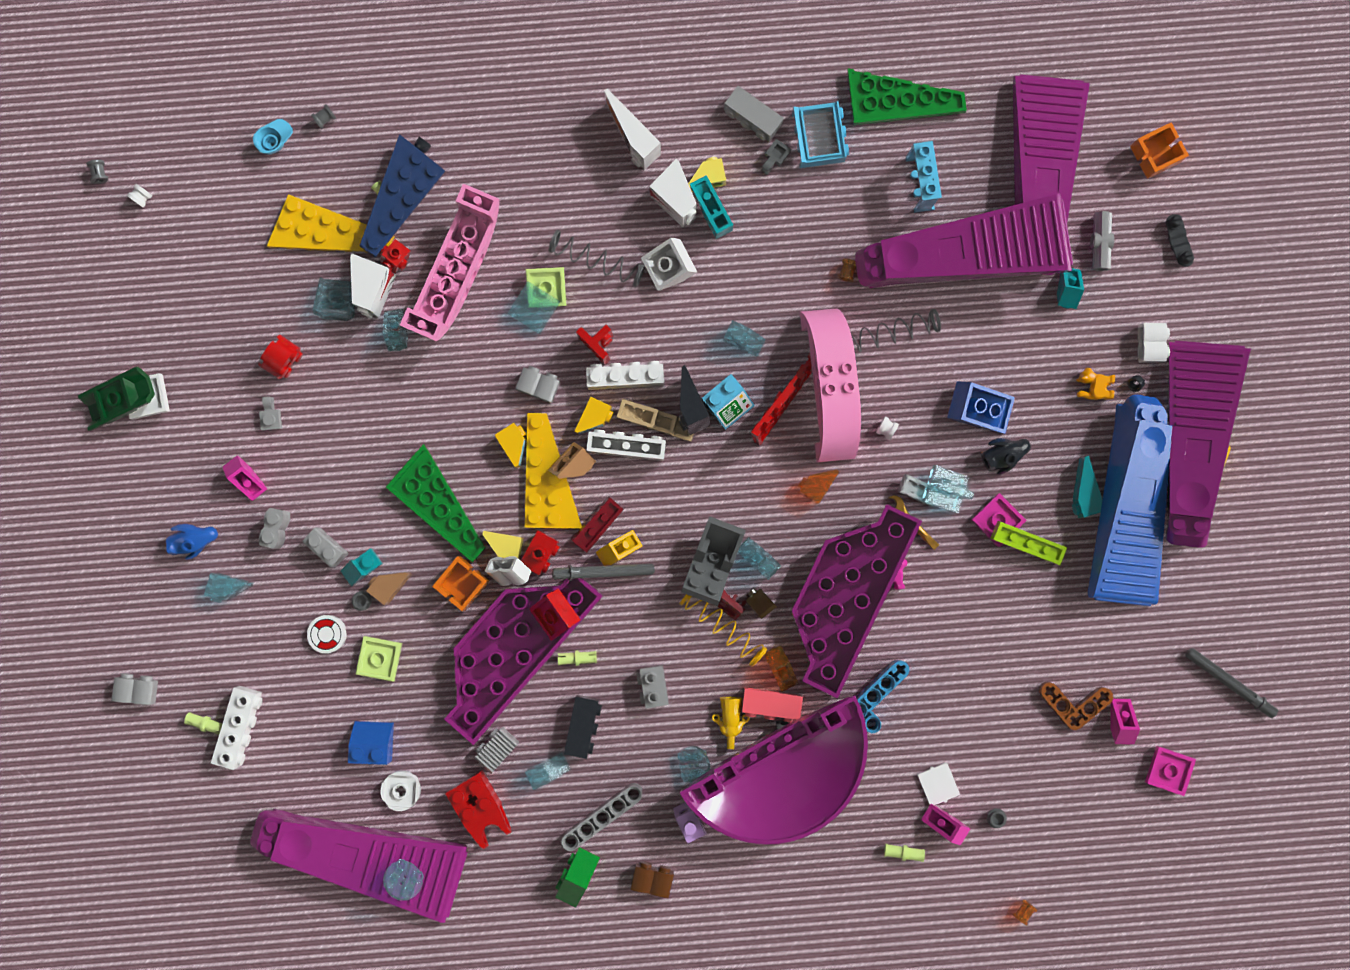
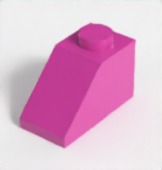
[222,455,267,501]
[1110,699,1140,744]
[921,804,970,845]

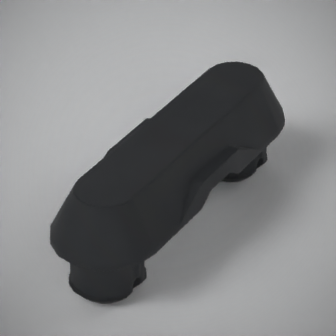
[1166,214,1194,267]

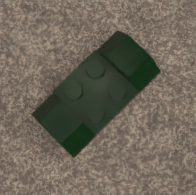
[78,366,155,431]

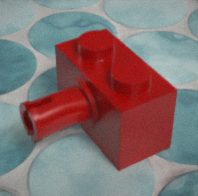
[521,530,560,575]

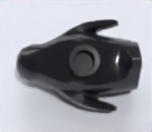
[980,438,1031,475]

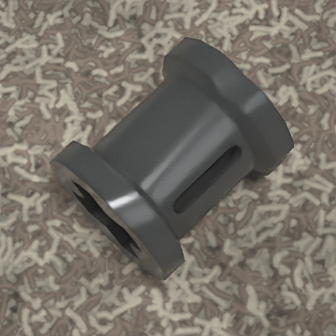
[311,104,336,129]
[86,159,108,184]

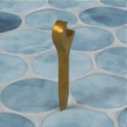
[888,495,939,550]

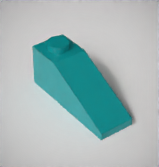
[690,175,734,239]
[1072,456,1102,518]

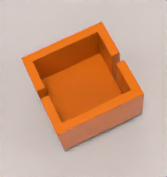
[1130,122,1189,179]
[432,556,490,611]

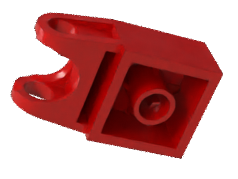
[445,770,512,849]

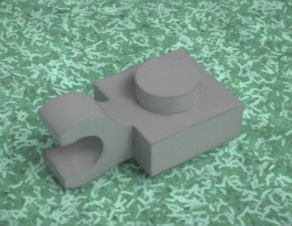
[259,396,282,431]

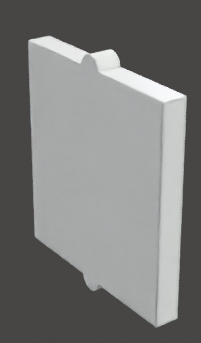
[917,762,960,805]

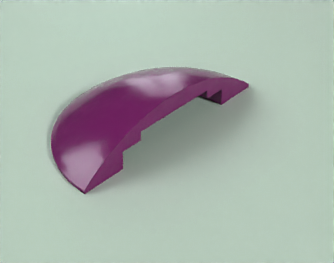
[679,695,868,844]

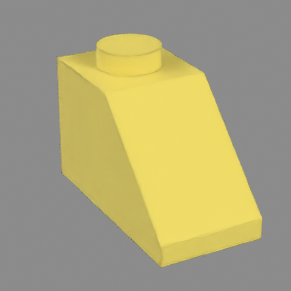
[688,157,726,192]
[483,531,524,560]

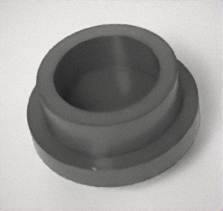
[352,591,372,611]
[987,808,1007,828]

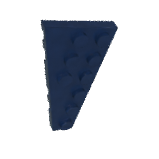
[360,134,445,258]

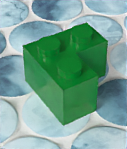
[555,847,600,908]

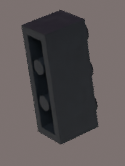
[564,695,602,759]

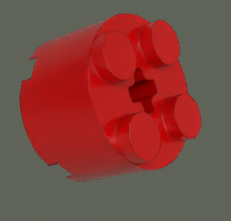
[258,335,303,379]

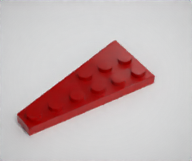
[751,353,812,446]

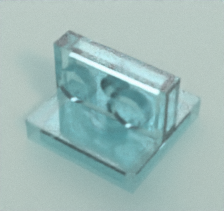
[922,465,975,513]

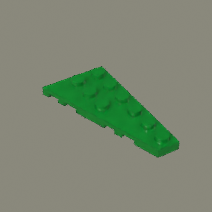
[847,68,967,126]
[386,444,486,562]

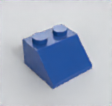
[348,721,394,765]

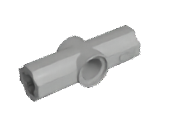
[1090,211,1114,271]

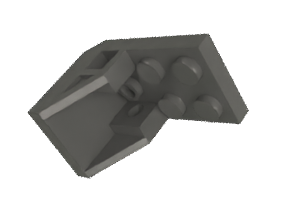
[681,516,746,606]

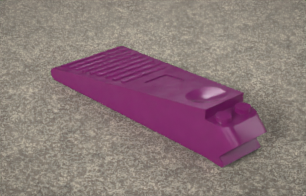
[1013,74,1090,275]
[855,194,1073,289]
[1166,341,1251,548]
[250,808,468,923]

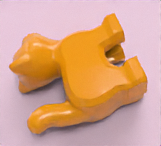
[1076,368,1115,400]

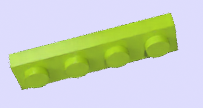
[990,521,1067,565]

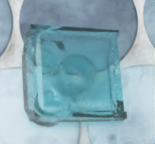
[313,278,355,321]

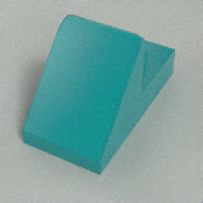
[340,548,383,587]

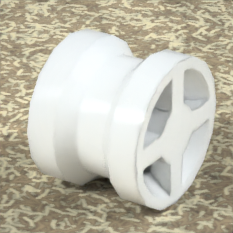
[127,184,152,207]
[876,416,899,440]

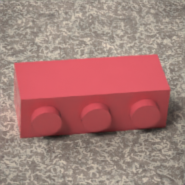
[741,687,803,722]

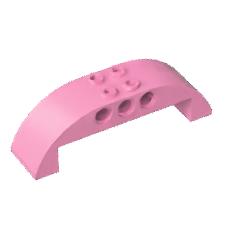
[400,184,500,341]
[800,309,861,463]

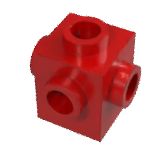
[380,239,411,274]

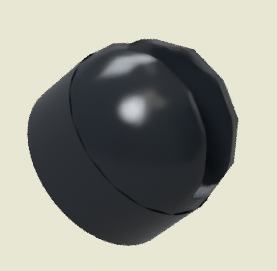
[414,137,431,153]
[1127,375,1145,392]

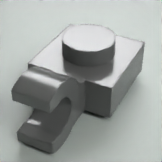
[761,139,792,175]

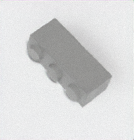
[724,86,784,142]

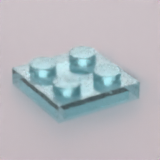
[507,281,560,334]

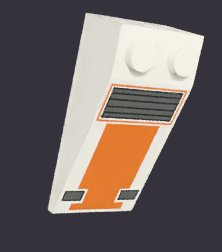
[604,89,661,170]

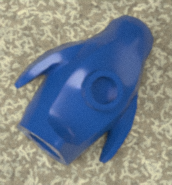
[166,524,218,560]

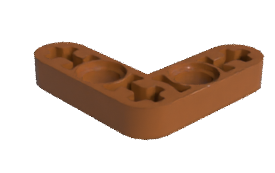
[1039,682,1113,730]

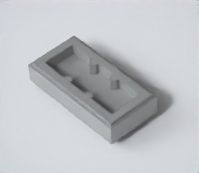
[897,474,939,507]

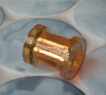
[837,258,856,282]
[1012,899,1038,926]

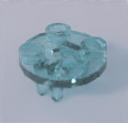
[678,745,711,783]
[383,859,424,900]

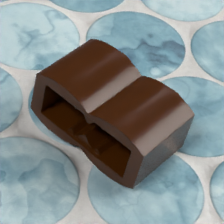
[630,861,674,898]

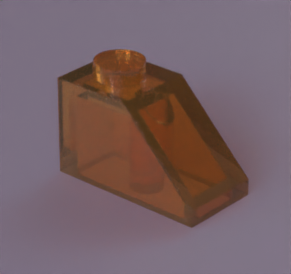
[798,469,840,504]
[764,645,799,692]

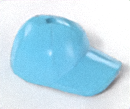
[253,119,293,155]

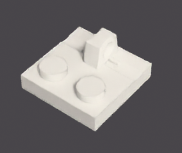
[129,373,170,420]

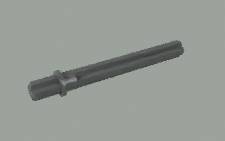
[552,563,655,581]
[1185,648,1278,718]

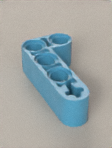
[856,659,910,733]

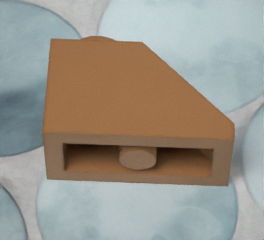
[548,442,596,479]
[366,572,412,605]

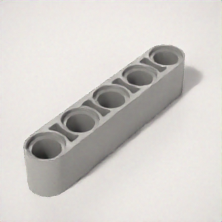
[561,783,642,851]

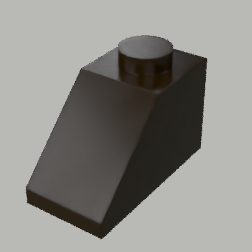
[745,587,777,619]

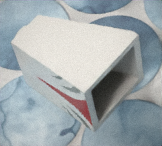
[650,159,696,227]
[350,254,396,318]

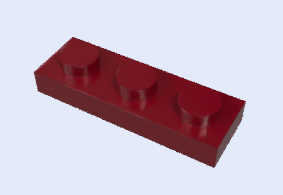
[571,496,624,553]

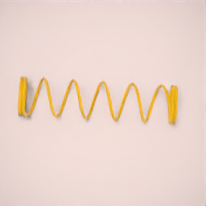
[679,594,767,667]

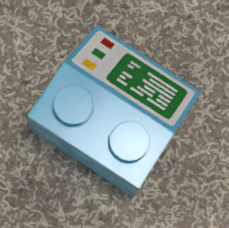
[701,374,755,430]

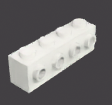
[586,361,664,390]
[587,429,666,461]
[211,686,262,770]

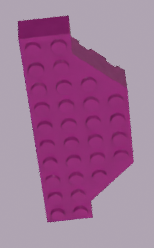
[792,504,922,699]
[444,578,604,745]

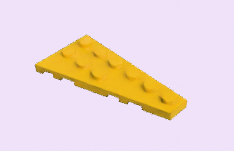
[267,194,395,254]
[525,413,582,529]

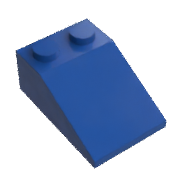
[947,381,1015,434]

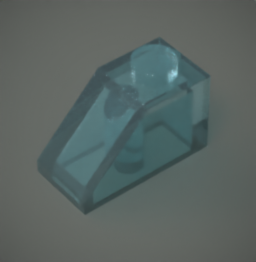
[382,309,408,352]
[723,320,766,357]
[738,537,781,580]
[204,573,254,603]
[525,752,571,790]

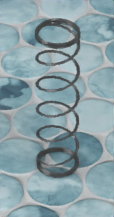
[548,230,645,288]
[851,308,941,353]

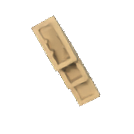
[617,399,694,442]

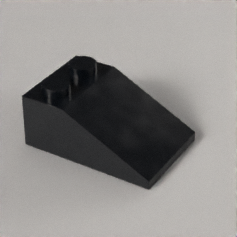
[678,365,710,436]

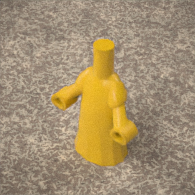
[712,697,750,749]

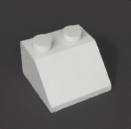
[641,238,697,291]

